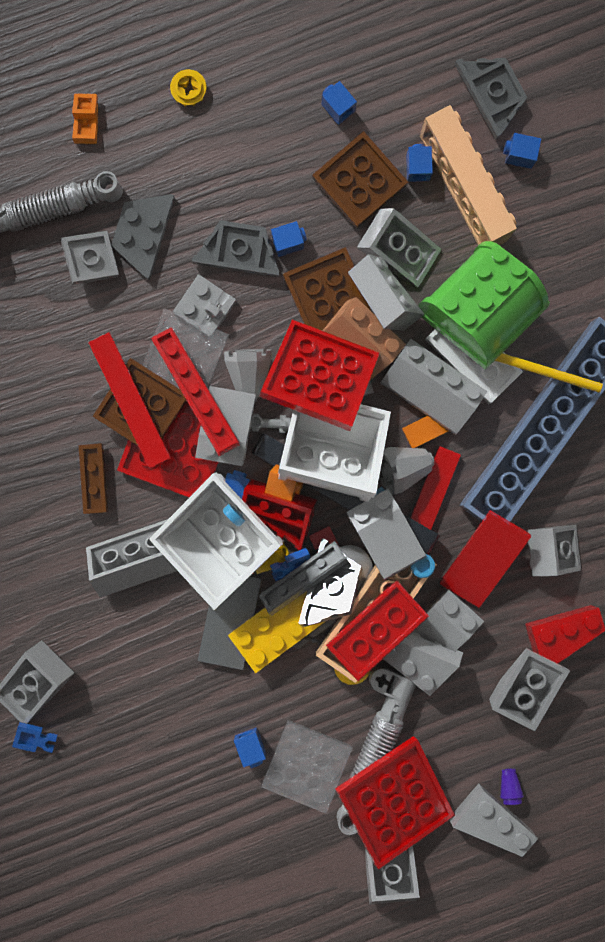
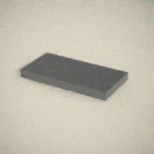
[198,576,262,670]

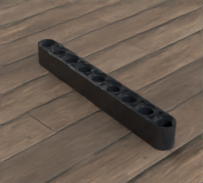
[251,433,440,555]

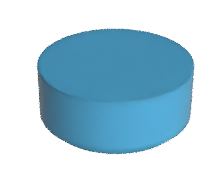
[223,504,246,527]
[410,554,435,578]

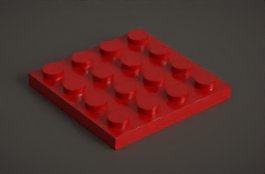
[259,319,379,431]
[117,401,219,497]
[335,736,455,869]

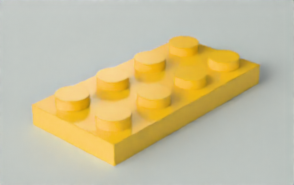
[228,591,324,673]

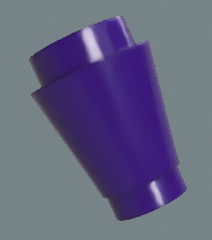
[500,769,524,805]

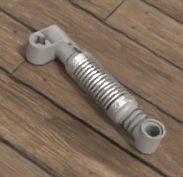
[0,171,123,233]
[337,666,416,835]

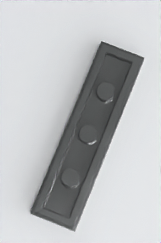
[259,541,349,616]

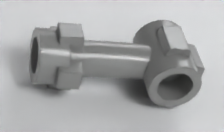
[251,414,291,433]

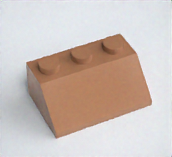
[322,297,406,381]

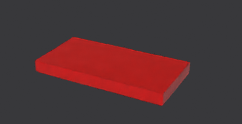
[440,510,531,608]
[325,580,429,681]

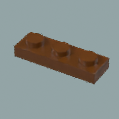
[78,443,108,514]

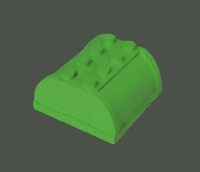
[418,241,550,370]

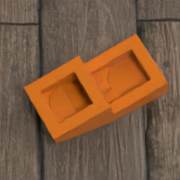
[72,94,98,144]
[402,416,449,448]

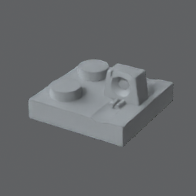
[61,231,119,285]
[173,274,237,338]

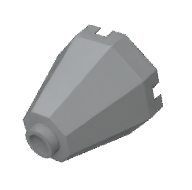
[224,349,272,402]
[379,447,434,495]

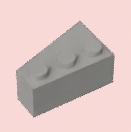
[348,254,424,331]
[383,632,463,696]
[449,783,538,857]

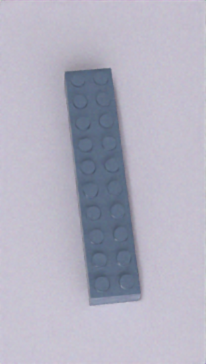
[459,317,605,522]

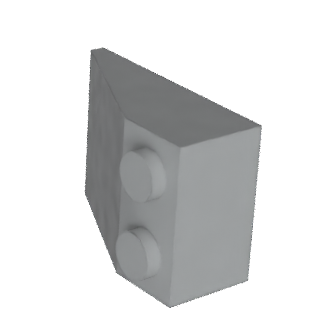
[357,208,441,287]
[195,386,256,466]
[346,489,426,580]
[413,588,484,651]
[0,641,74,724]
[489,648,570,731]
[365,845,420,904]

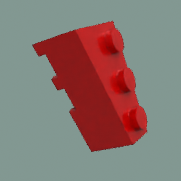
[242,479,317,550]
[525,605,605,664]

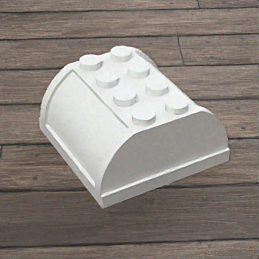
[278,404,391,502]
[149,472,284,610]

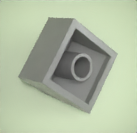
[528,525,581,576]

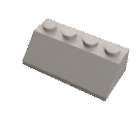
[380,339,487,435]
[86,519,178,598]

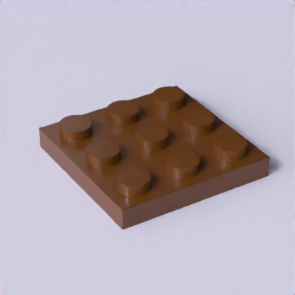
[312,131,408,229]
[283,247,372,331]
[92,358,186,445]

